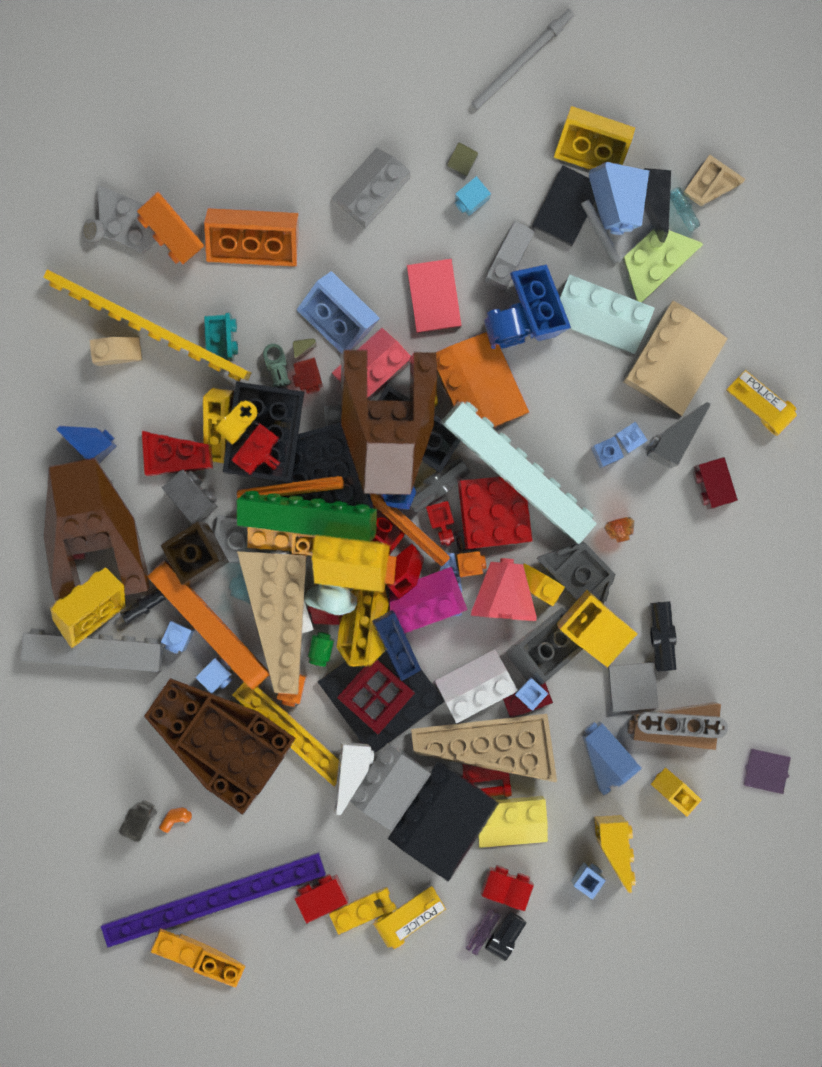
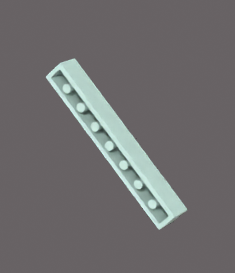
[441,401,597,544]

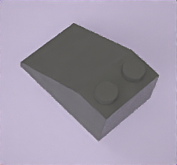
[646,402,711,469]
[505,607,583,685]

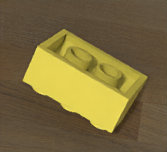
[478,796,548,848]

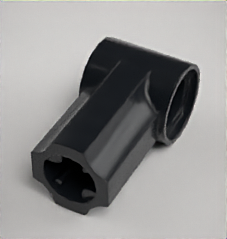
[485,911,527,961]

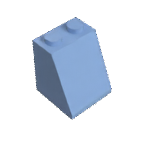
[589,162,649,235]

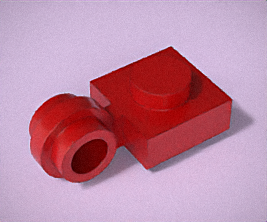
[426,501,455,546]

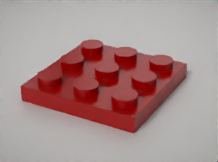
[457,476,533,549]

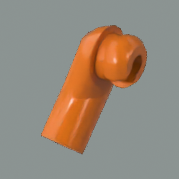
[159,807,192,833]

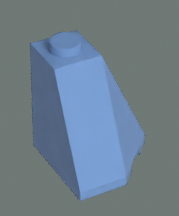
[583,721,642,795]

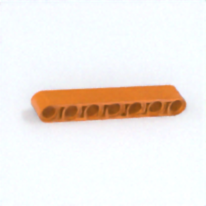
[148,560,270,690]

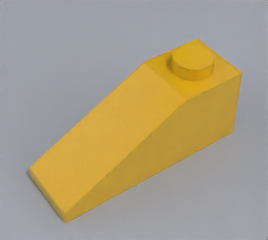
[203,388,234,463]

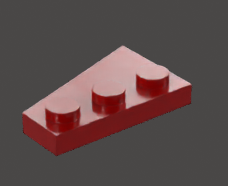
[142,431,213,476]

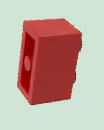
[294,874,349,924]

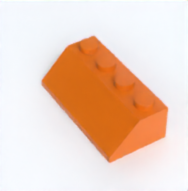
[204,208,299,267]

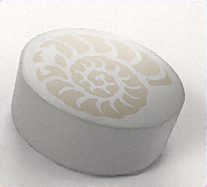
[82,219,104,242]

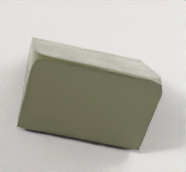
[447,142,478,176]
[293,338,317,361]

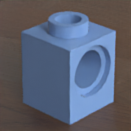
[591,436,624,468]

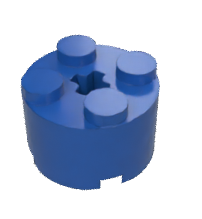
[484,303,534,349]

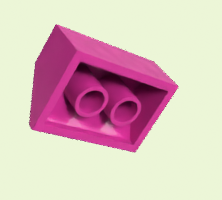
[389,567,468,633]

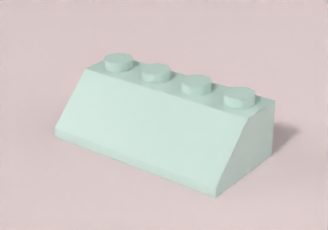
[560,274,655,354]

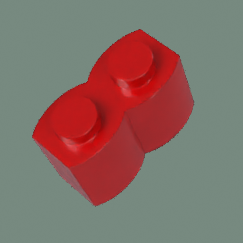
[481,865,534,911]

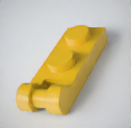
[329,887,397,935]

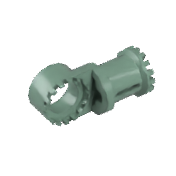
[263,343,292,388]

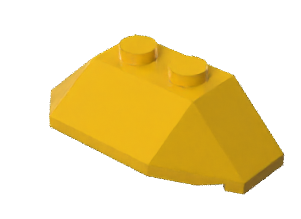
[336,588,390,666]

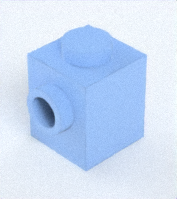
[161,621,195,654]
[195,657,234,694]
[571,862,606,900]

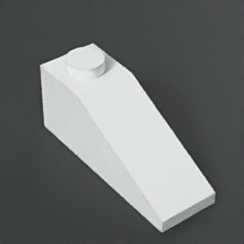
[334,742,374,815]

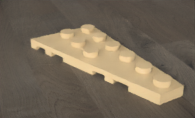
[237,551,307,694]
[411,714,557,783]

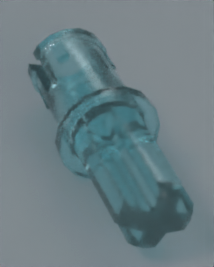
[670,187,700,232]

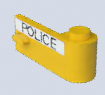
[727,370,797,436]
[373,886,446,949]

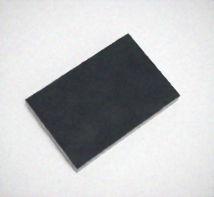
[532,165,595,246]

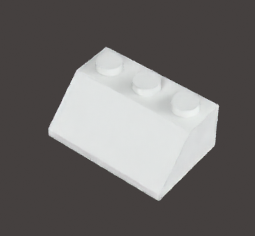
[435,649,518,723]

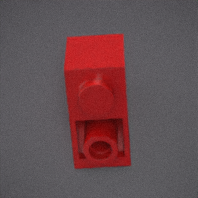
[387,543,424,599]

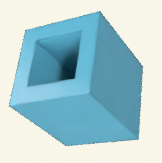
[455,176,491,216]

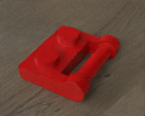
[462,763,512,797]

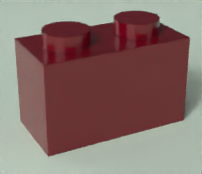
[693,457,738,510]

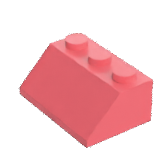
[332,328,411,400]

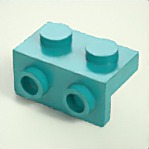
[204,313,238,362]

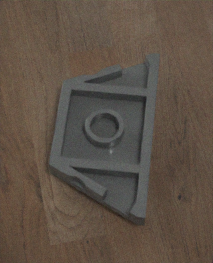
[536,542,616,604]

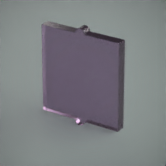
[743,748,791,794]

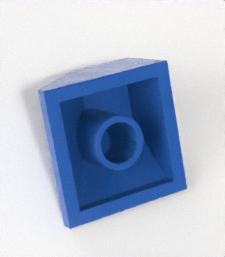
[56,426,117,464]

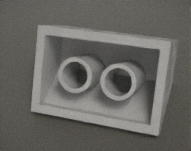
[332,148,410,228]
[350,743,431,831]

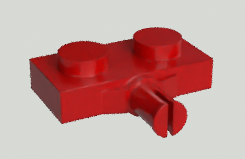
[232,424,280,475]

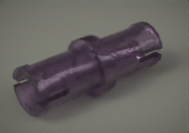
[465,908,501,956]

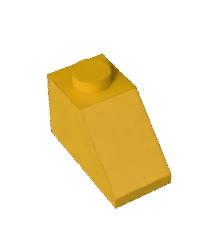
[523,563,565,606]
[651,767,702,817]

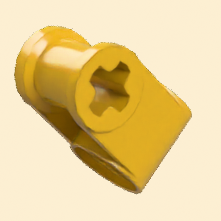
[215,401,257,445]

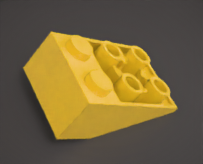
[556,590,638,668]
[594,815,635,893]

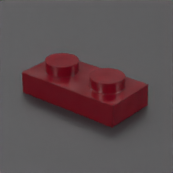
[503,682,553,718]

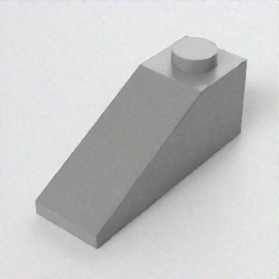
[485,221,535,292]

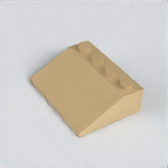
[623,300,728,416]

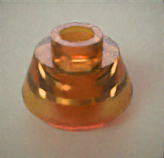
[604,517,635,543]

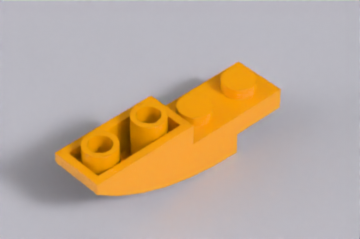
[247,527,315,556]
[150,928,245,988]

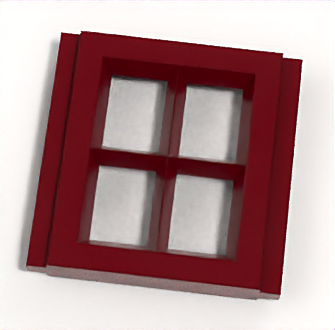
[337,659,415,734]

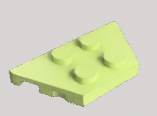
[623,229,703,303]

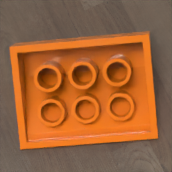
[436,332,529,429]

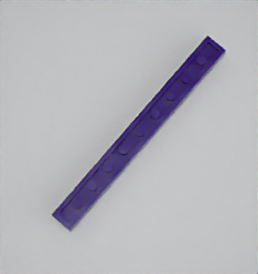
[100,852,326,948]

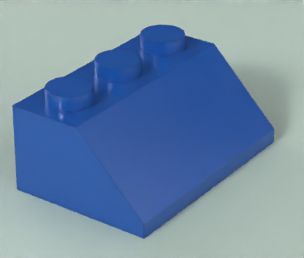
[510,264,571,342]

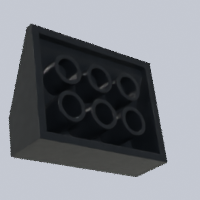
[223,381,305,483]
[387,761,499,882]

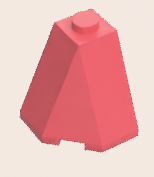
[471,558,537,621]

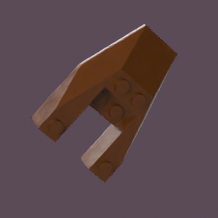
[341,350,437,495]
[44,457,150,602]

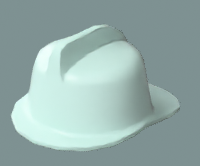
[305,584,357,615]

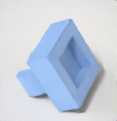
[616,422,648,453]
[515,677,548,711]

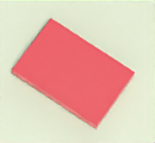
[407,259,462,333]

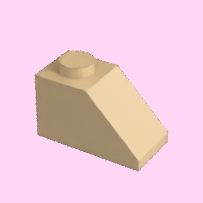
[90,337,143,366]

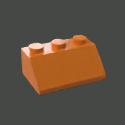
[137,192,204,265]

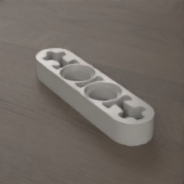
[636,712,728,738]

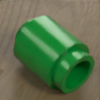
[307,632,334,667]

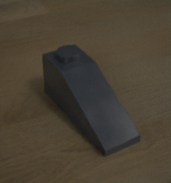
[644,168,671,243]

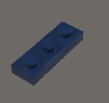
[372,610,421,681]

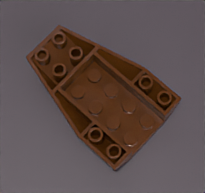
[144,678,296,815]

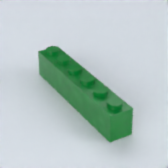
[237,491,377,542]

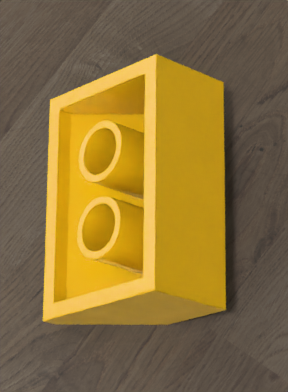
[554,106,635,170]
[312,535,390,592]
[51,567,126,648]

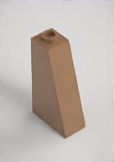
[627,702,721,750]

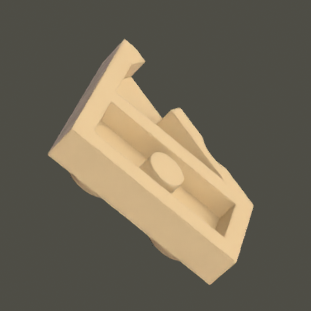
[683,155,746,206]

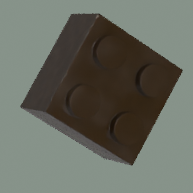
[160,521,229,586]

